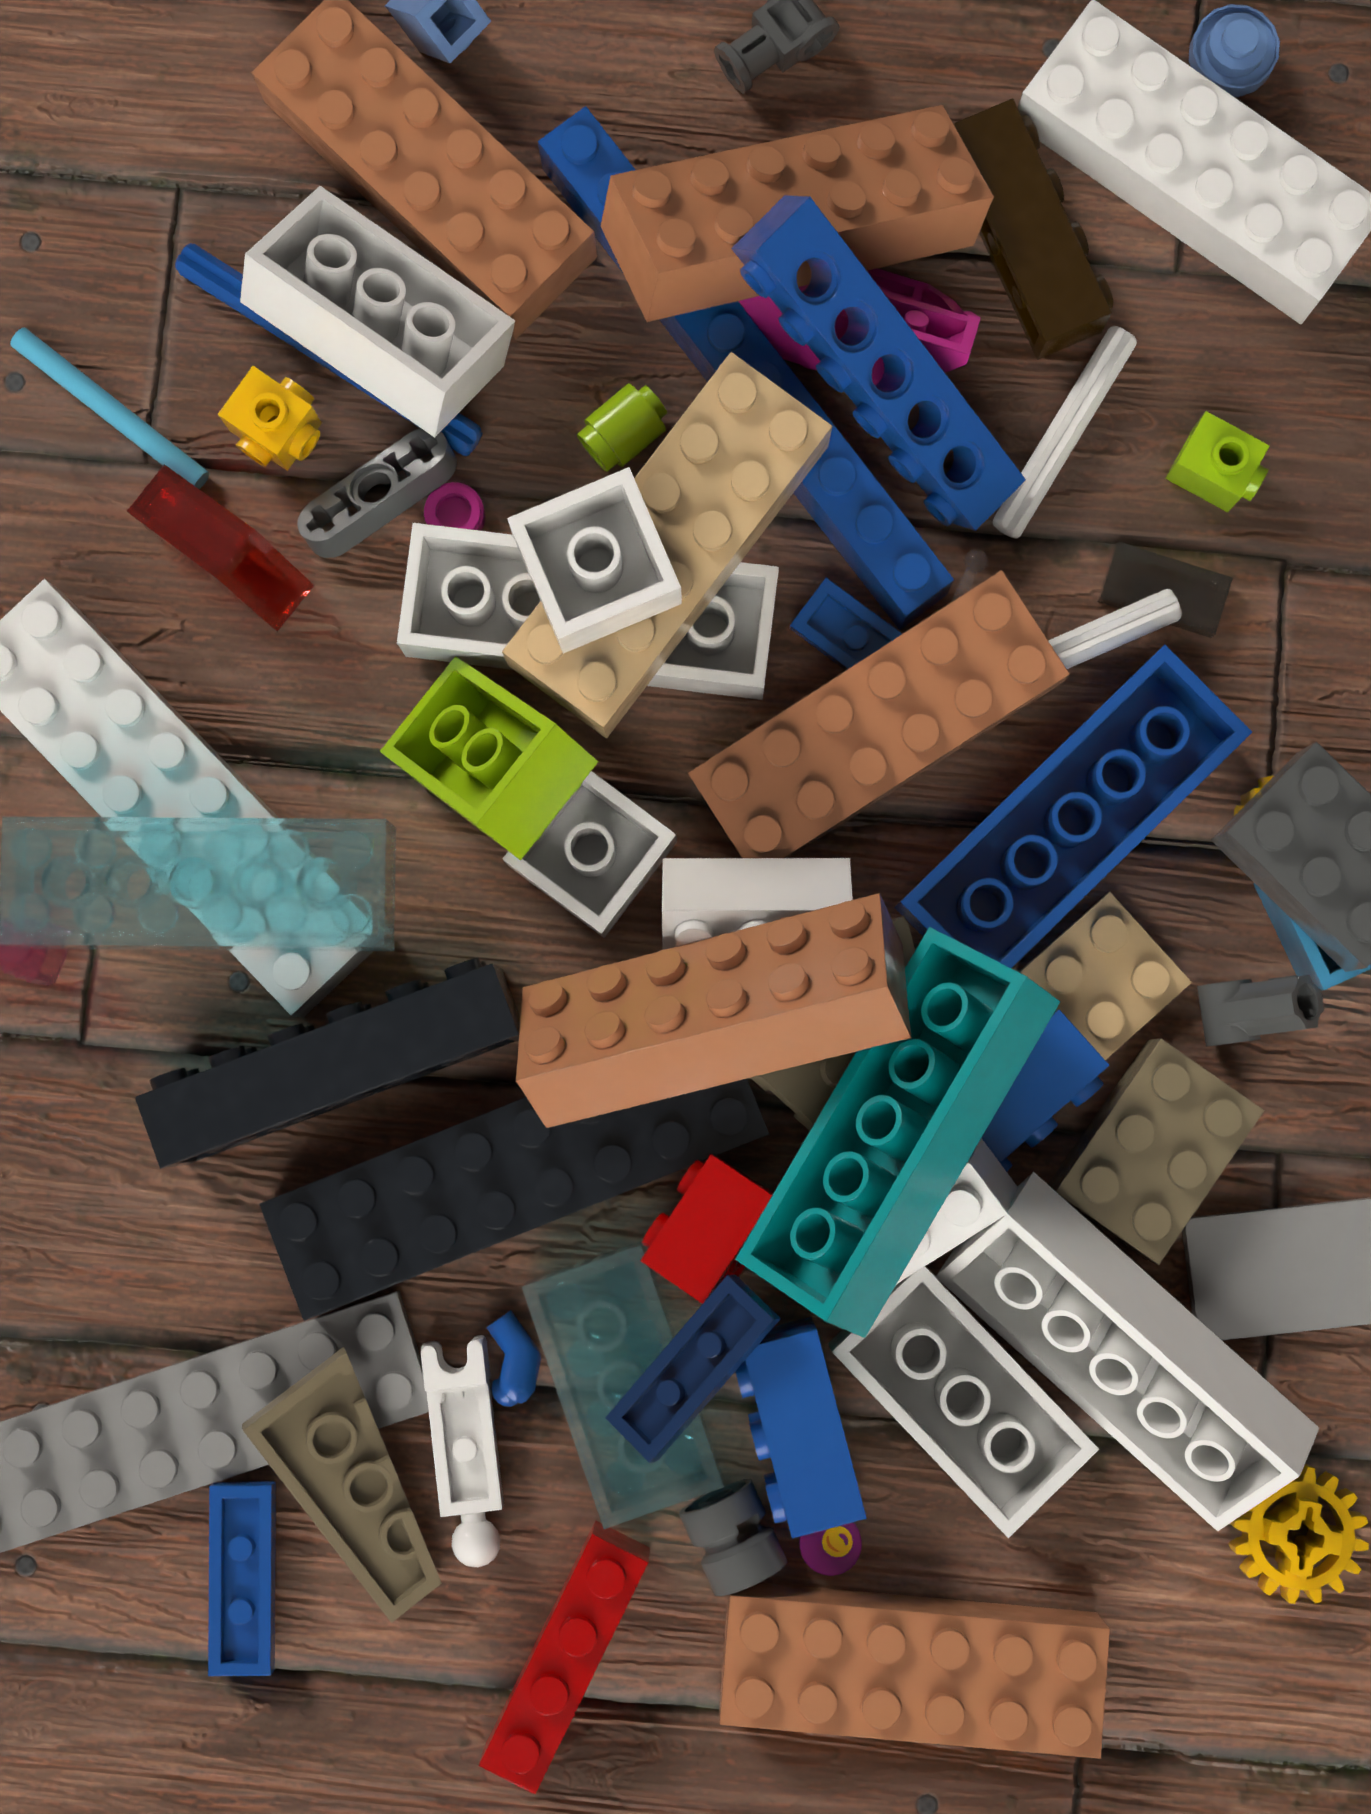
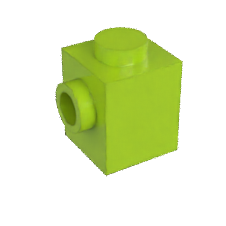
[1165,411,1270,513]

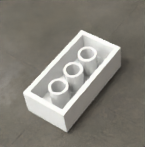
[240,186,515,438]
[828,1266,1099,1538]

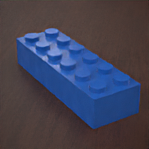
[894,645,1252,968]

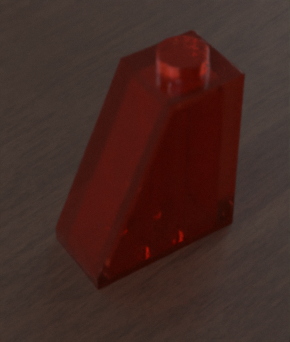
[127,464,315,632]

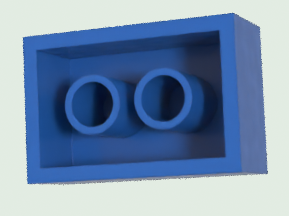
[735,1317,867,1538]

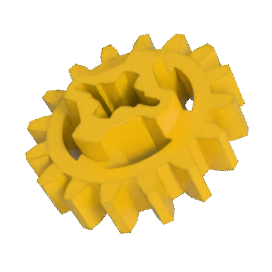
[1229,1463,1369,1604]

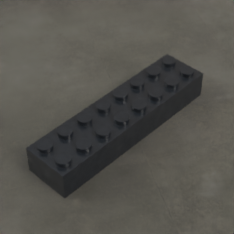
[259,1079,769,1321]

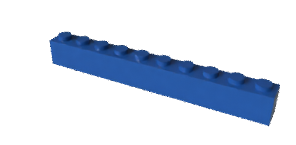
[538,106,954,630]

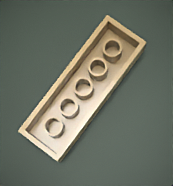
[502,352,832,739]

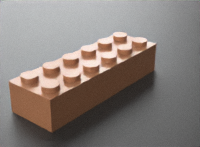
[251,0,597,340]
[601,105,994,322]
[688,570,1070,858]
[516,893,911,1128]
[719,1583,1110,1759]

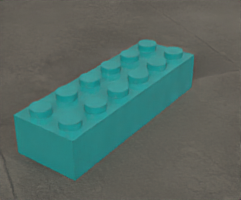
[735,927,1060,1338]

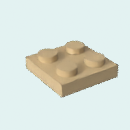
[1019,892,1192,1060]

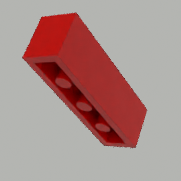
[478,1520,650,1795]

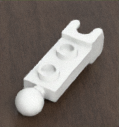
[421,1335,504,1567]

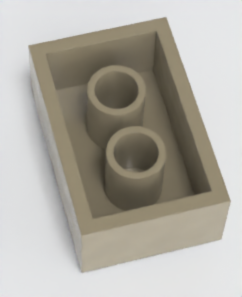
[1048,1038,1265,1265]

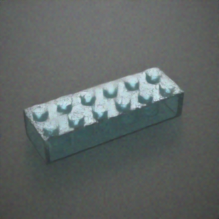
[0,816,396,951]

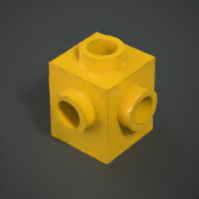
[218,366,322,471]

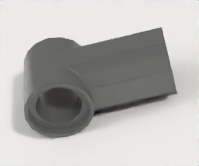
[1197,975,1324,1047]

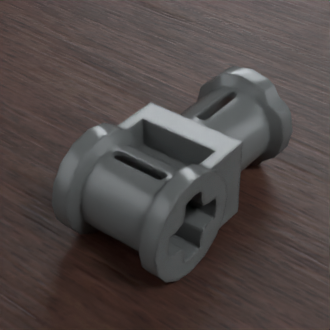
[714,0,840,94]

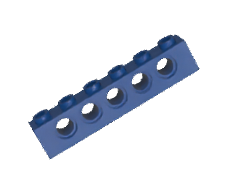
[731,195,1026,531]

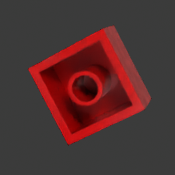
[640,1154,774,1304]

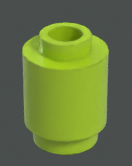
[577,383,667,472]

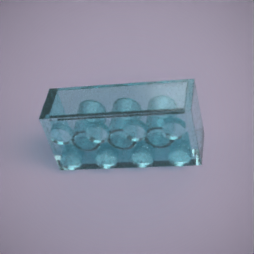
[522,1241,724,1529]

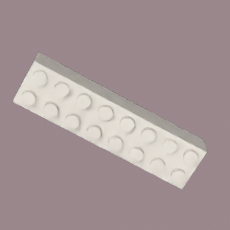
[0,579,391,1018]

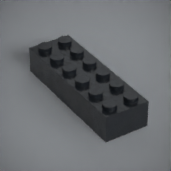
[135,957,520,1169]

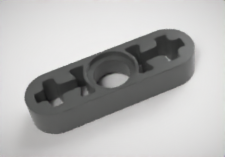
[297,428,457,558]

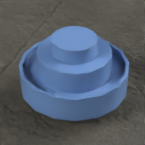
[1189,4,1280,97]

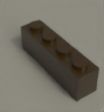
[953,98,1113,360]

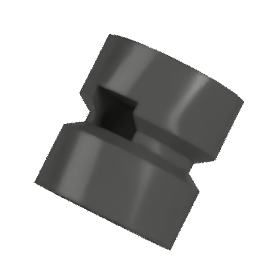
[679,1479,788,1597]

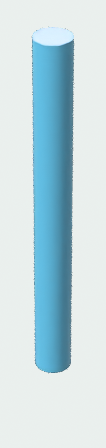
[10,327,210,491]

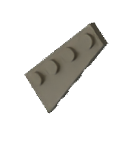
[241,1347,442,1623]

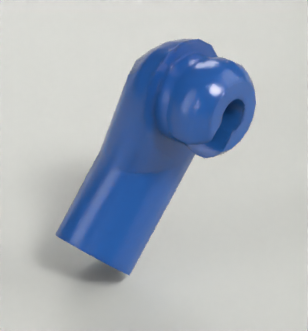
[486,1310,541,1407]

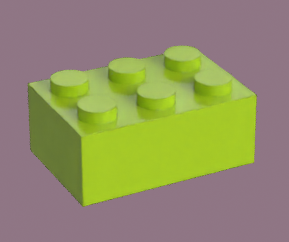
[380,656,598,861]

